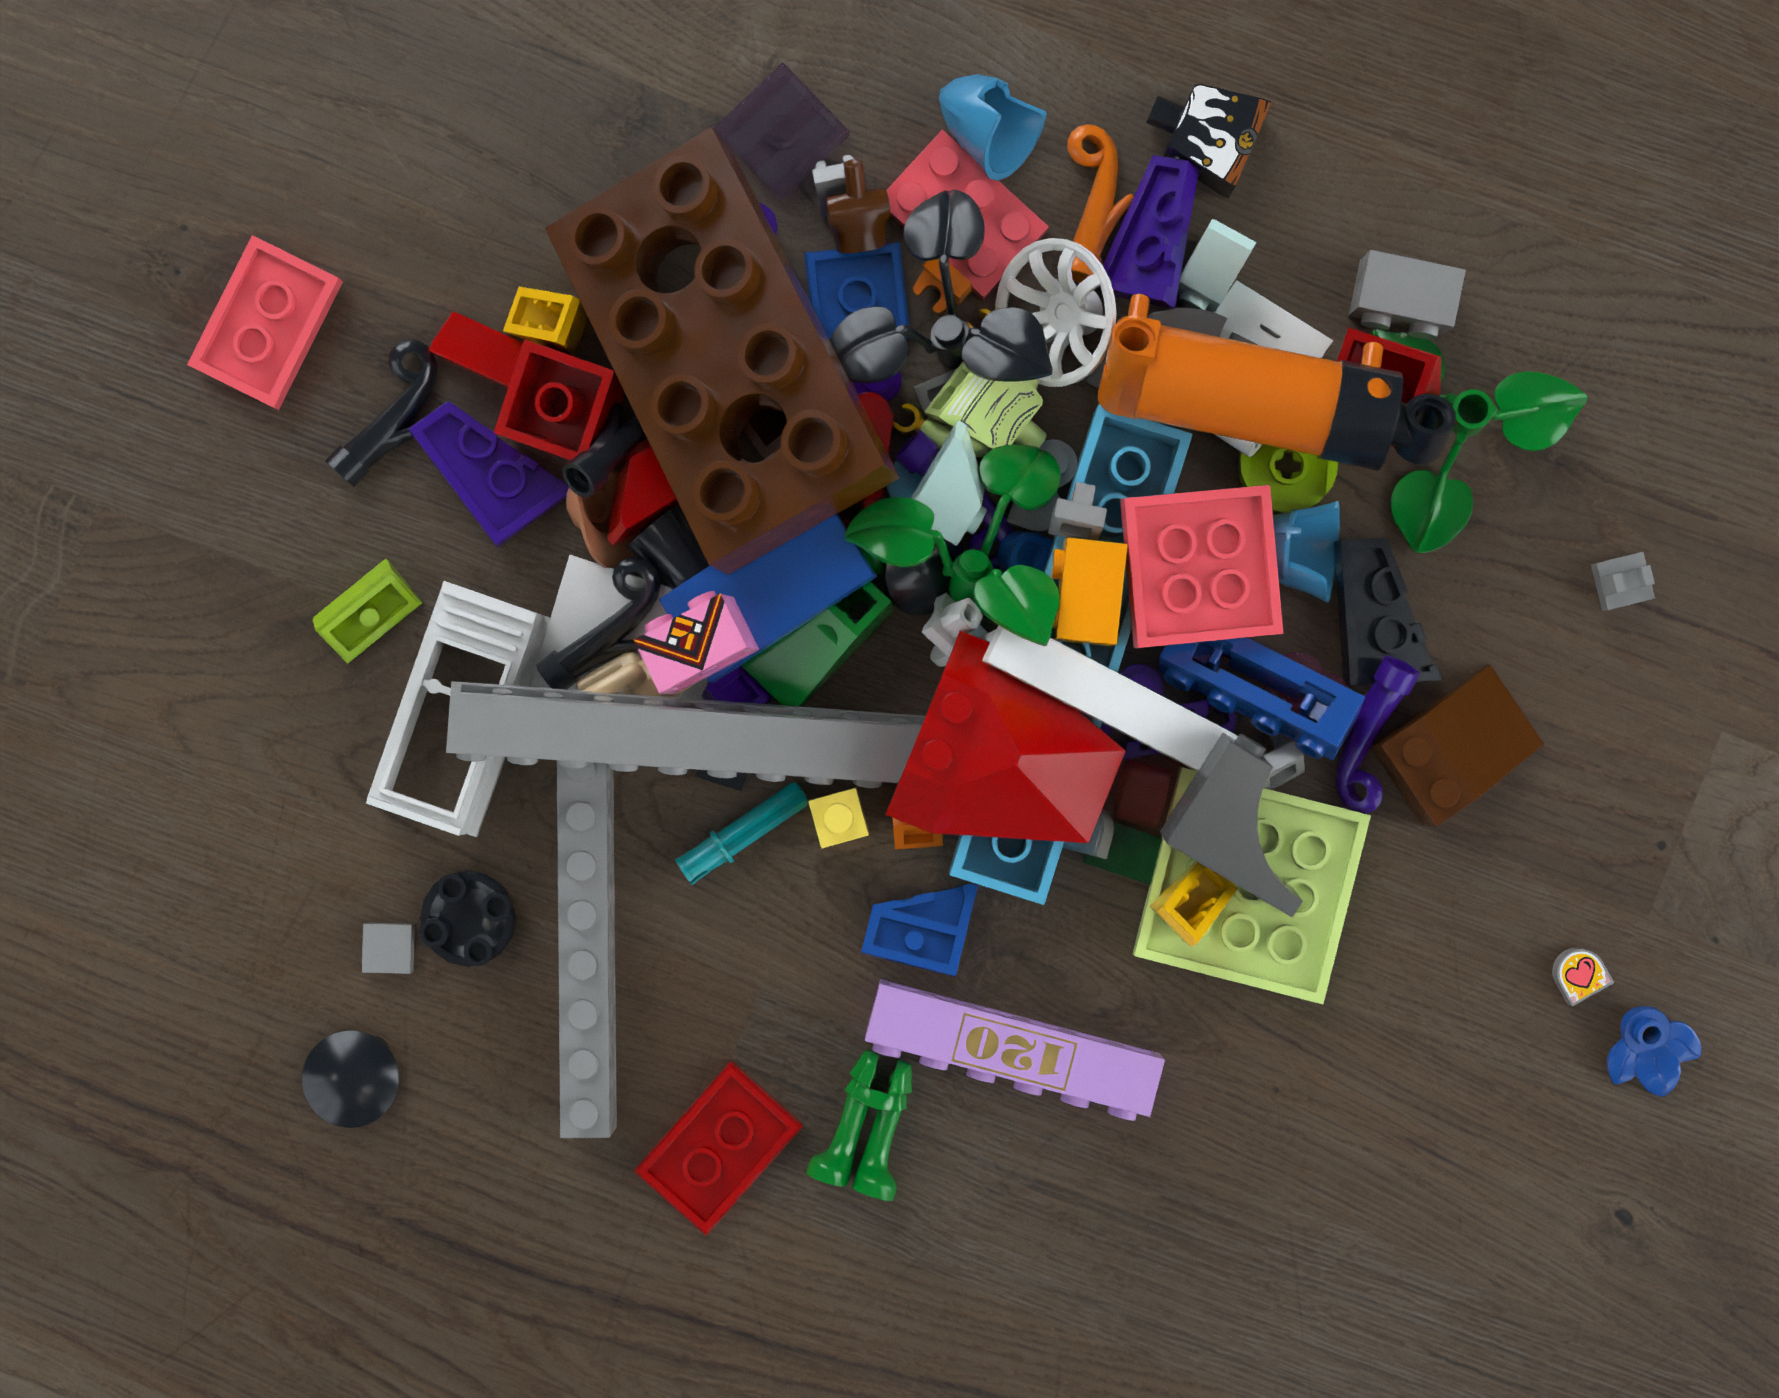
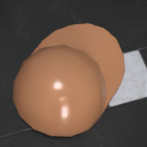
[566,469,641,569]

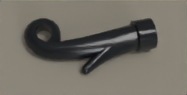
[325,339,438,487]
[562,404,647,498]
[536,556,661,690]

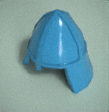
[939,74,1047,181]
[1273,501,1340,603]

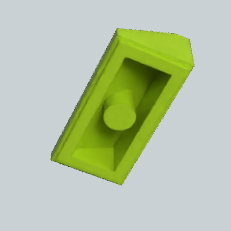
[313,559,422,664]

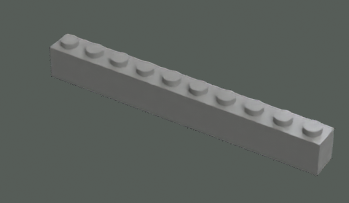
[446,681,925,788]

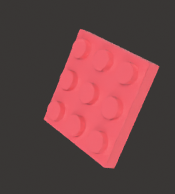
[1120,485,1283,648]

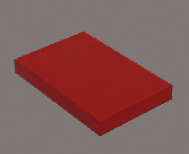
[634,1060,803,1236]

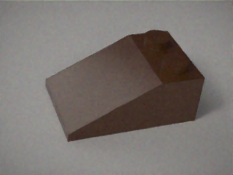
[1371,664,1544,827]

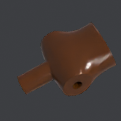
[825,159,890,253]

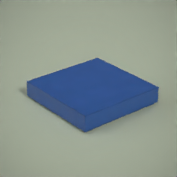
[804,242,911,341]

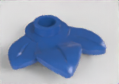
[1606,1006,1702,1097]

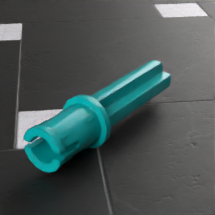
[675,782,809,885]

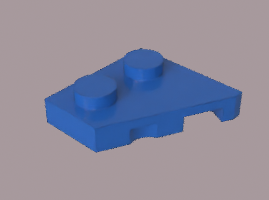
[861,884,978,977]

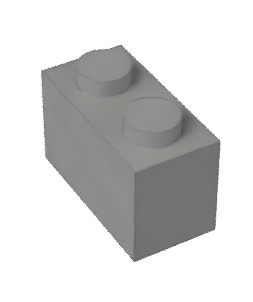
[1349,250,1466,340]

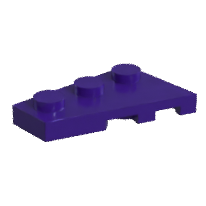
[1097,155,1199,309]
[408,401,569,548]

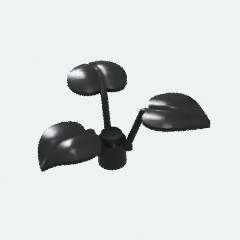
[830,189,1053,383]

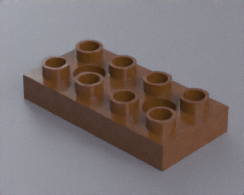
[545,127,900,575]

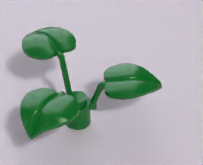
[1370,329,1588,554]
[845,445,1060,646]

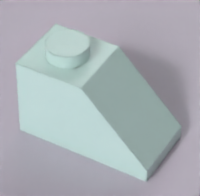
[1177,219,1256,312]
[911,420,987,546]

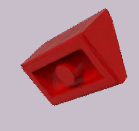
[428,311,523,389]

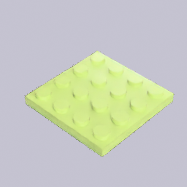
[1132,767,1371,1004]

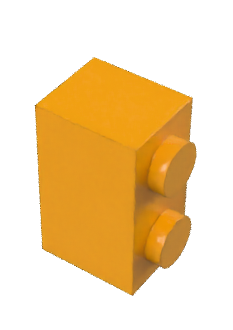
[1051,538,1128,647]

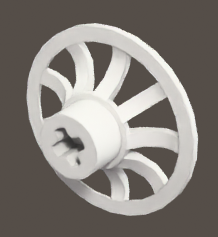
[995,238,1116,387]

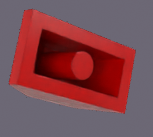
[607,440,680,546]

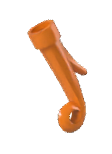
[1067,124,1134,283]

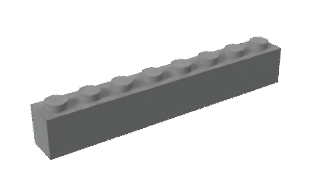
[557,760,617,1138]

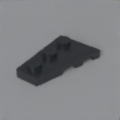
[1334,538,1443,686]

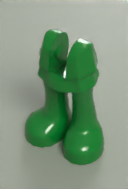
[806,1050,912,1201]

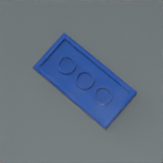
[659,513,877,683]

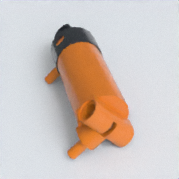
[1098,294,1456,471]

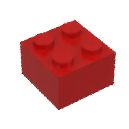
[493,339,625,461]

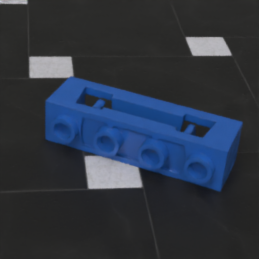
[1158,637,1365,761]

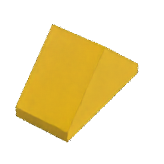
[503,286,588,356]
[1149,861,1238,947]

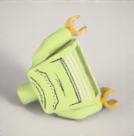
[893,309,1047,457]

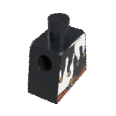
[1146,84,1271,198]

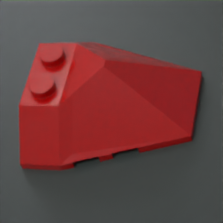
[885,631,1126,843]

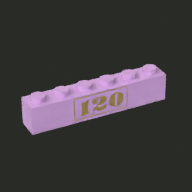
[865,979,1165,1121]

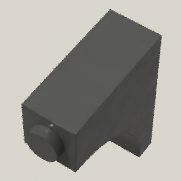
[1160,733,1303,917]

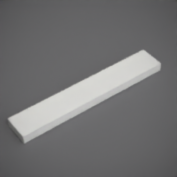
[982,626,1238,772]

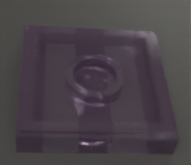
[713,62,850,201]

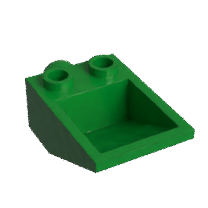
[741,546,894,707]

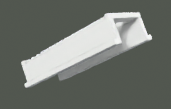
[366,581,550,837]

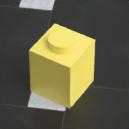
[808,787,869,849]

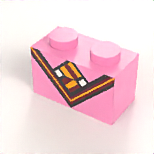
[634,591,759,695]

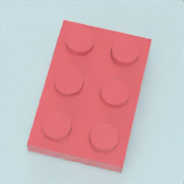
[887,129,1049,301]
[187,235,343,410]

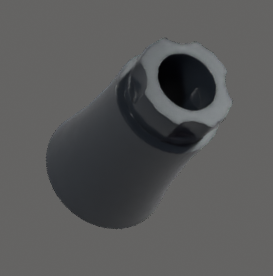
[626,504,710,590]

